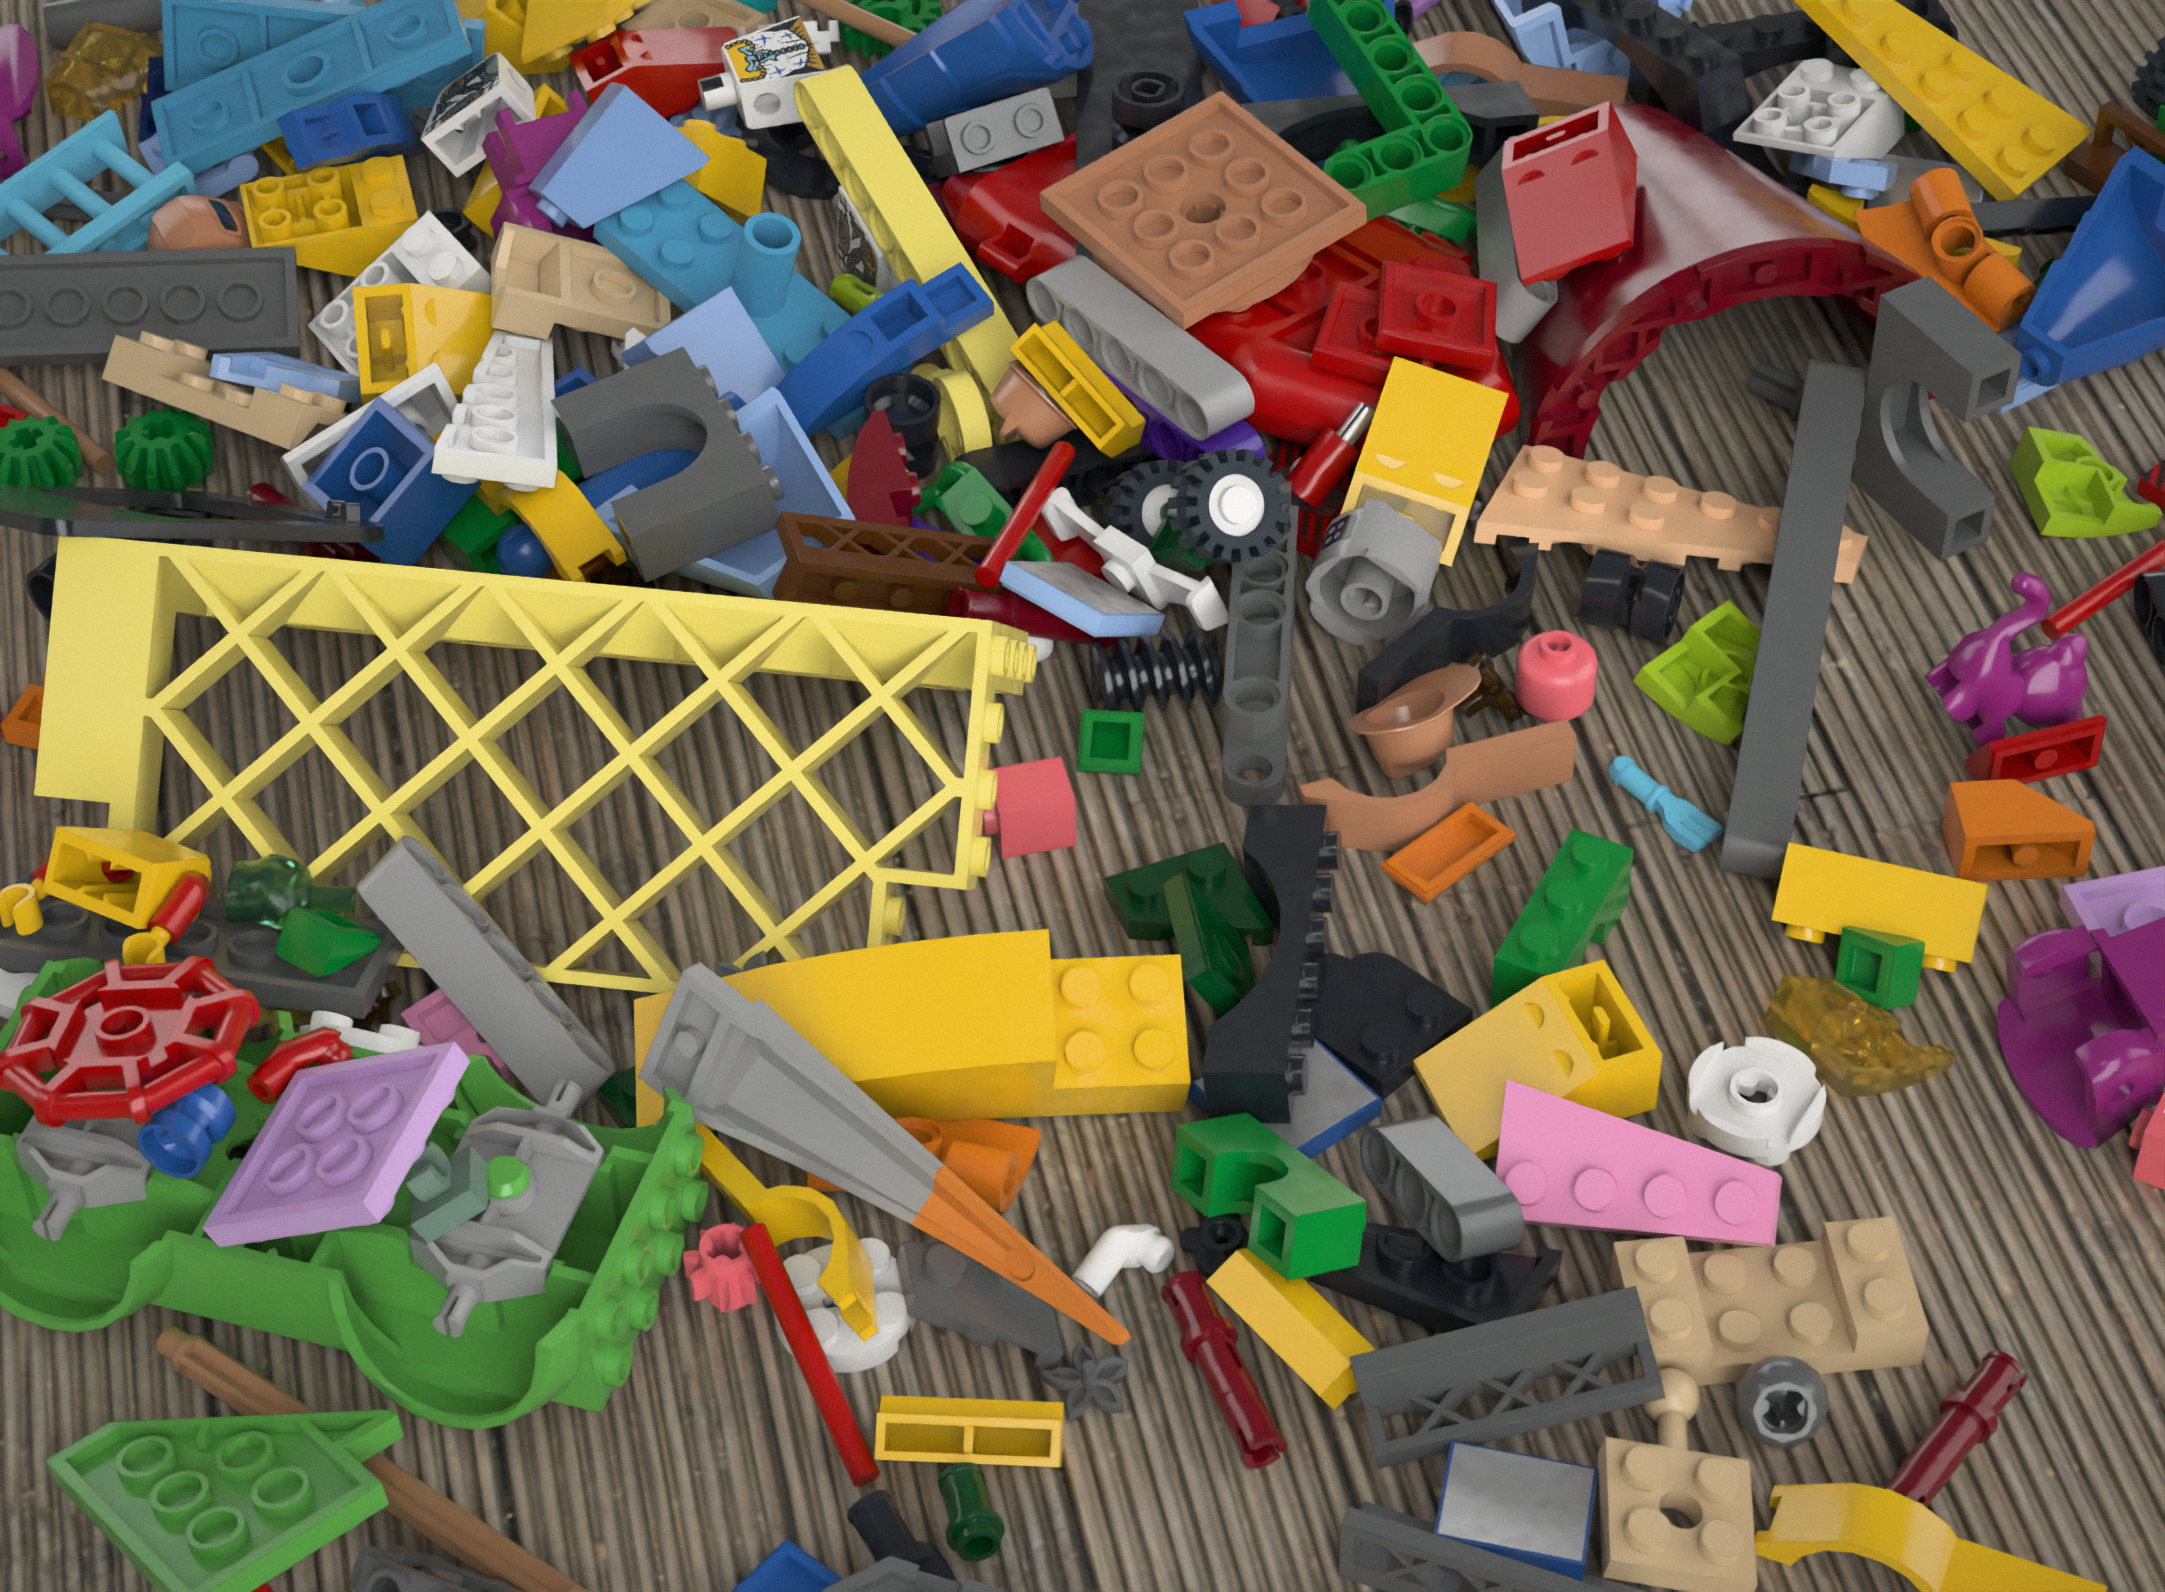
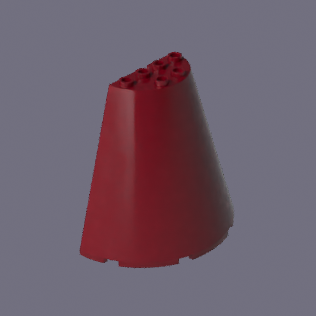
[1510,103,1936,460]

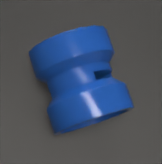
[137,1082,236,1178]

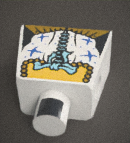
[698,16,826,129]

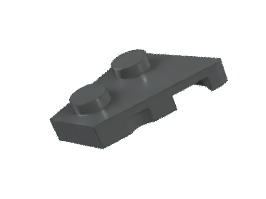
[896,1241,1064,1370]

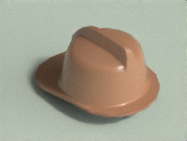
[990,360,1080,450]
[1347,665,1482,780]

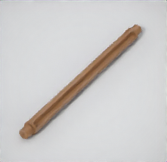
[156,1325,589,1592]

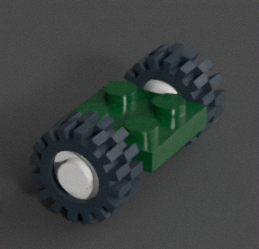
[1103,448,1291,573]

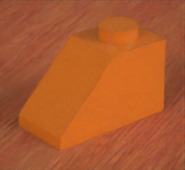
[1941,779,2096,882]

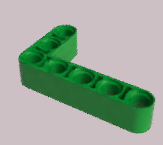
[1306,0,1473,221]

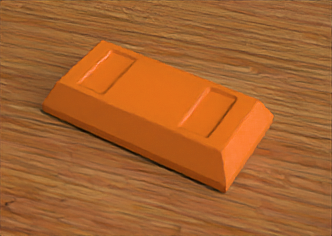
[1380,801,1517,905]

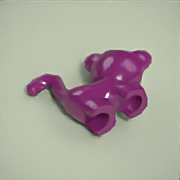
[1924,571,2088,747]

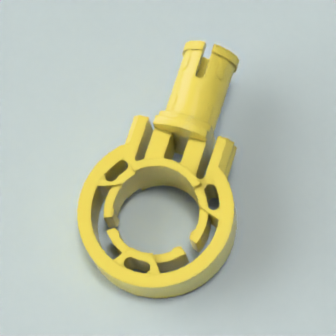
[910,363,993,462]

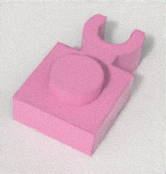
[400,988,511,1081]

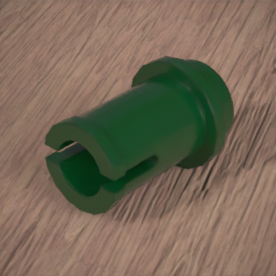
[937,1462,1005,1561]

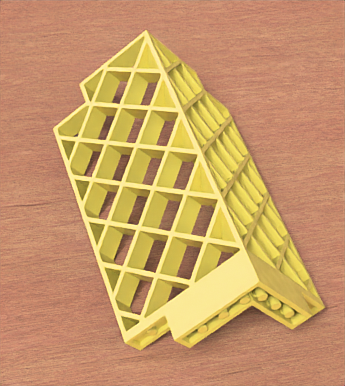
[34,536,1037,993]

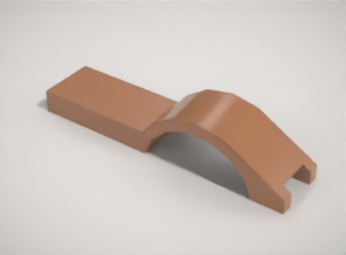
[1412,31,1628,117]
[1299,719,1577,852]

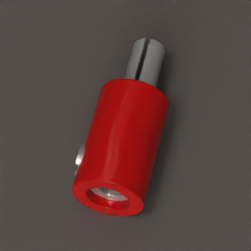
[1285,402,1375,510]

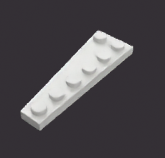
[432,330,557,492]

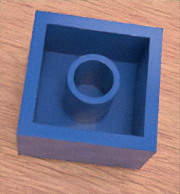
[301,395,482,566]

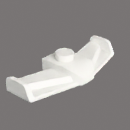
[1041,487,1229,631]

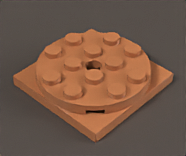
[1039,91,1367,330]

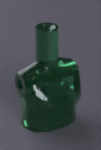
[225,854,356,931]

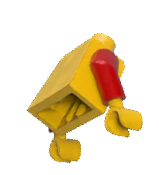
[0,826,212,964]

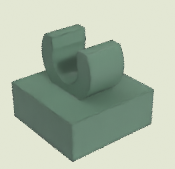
[406,1141,488,1244]

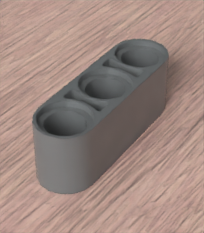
[1360,1114,1524,1262]

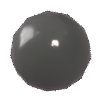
[1734,1355,1829,1448]

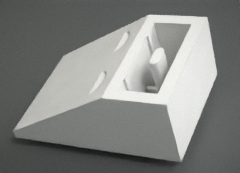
[1733,59,1904,159]
[307,210,491,376]

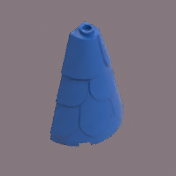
[859,0,1093,138]
[1183,0,1395,218]
[2015,146,2165,387]

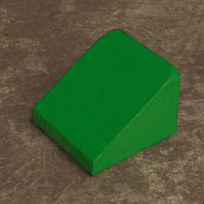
[1077,709,1146,776]
[276,907,382,977]
[1833,926,1925,1010]

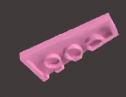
[1495,1079,1782,1248]

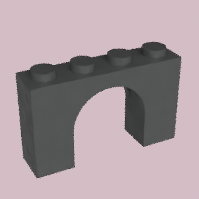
[1852,276,2022,561]
[550,347,783,583]

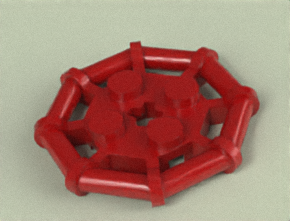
[0,955,261,1128]

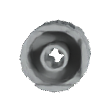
[1305,499,1442,647]

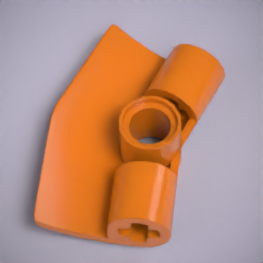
[1854,168,2038,334]
[804,1116,1041,1213]

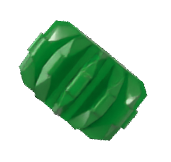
[114,405,215,490]
[0,413,83,487]

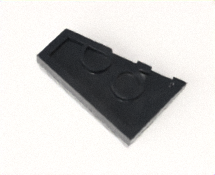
[1309,1222,1563,1333]

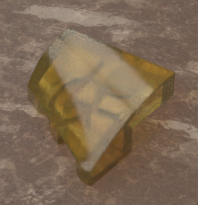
[45,21,164,120]
[1762,976,1956,1097]

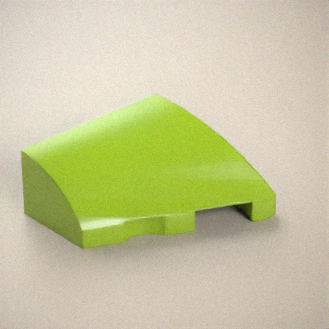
[2008,426,2163,538]
[1633,600,1761,746]

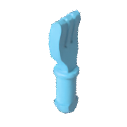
[1607,756,1725,853]

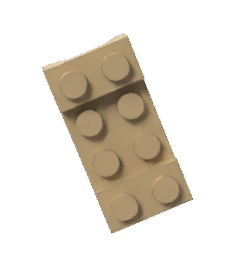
[491,222,684,340]
[101,331,350,450]
[1609,1216,1929,1386]

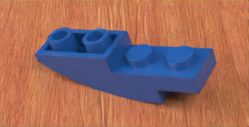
[277,93,425,170]
[775,262,994,438]

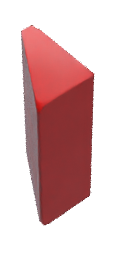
[1964,714,2107,784]

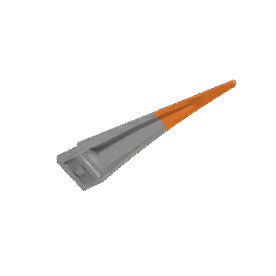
[638,962,1132,1345]

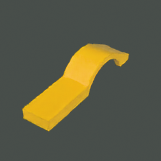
[432,430,627,583]
[694,1121,878,1343]
[1755,1483,2108,1592]

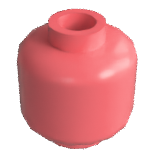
[1514,630,1598,723]

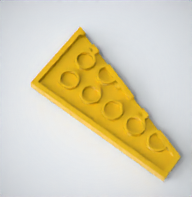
[1793,0,2094,201]

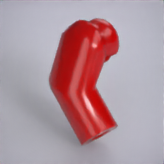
[246,1026,353,1104]

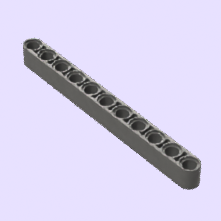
[1719,358,1869,881]

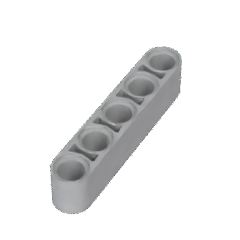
[1475,136,1558,343]
[1026,255,1255,441]
[357,835,616,1117]

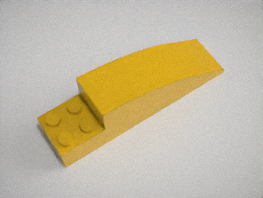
[634,929,1191,1130]

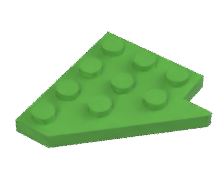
[45,1409,404,1592]

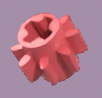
[683,1222,761,1312]

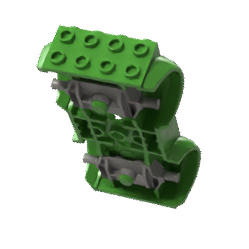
[0,957,710,1430]

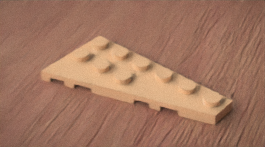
[1474,445,1869,584]

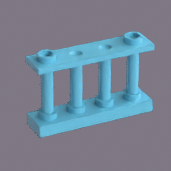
[0,109,199,255]

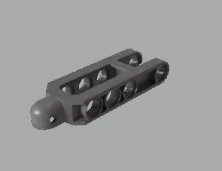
[1222,481,1299,808]

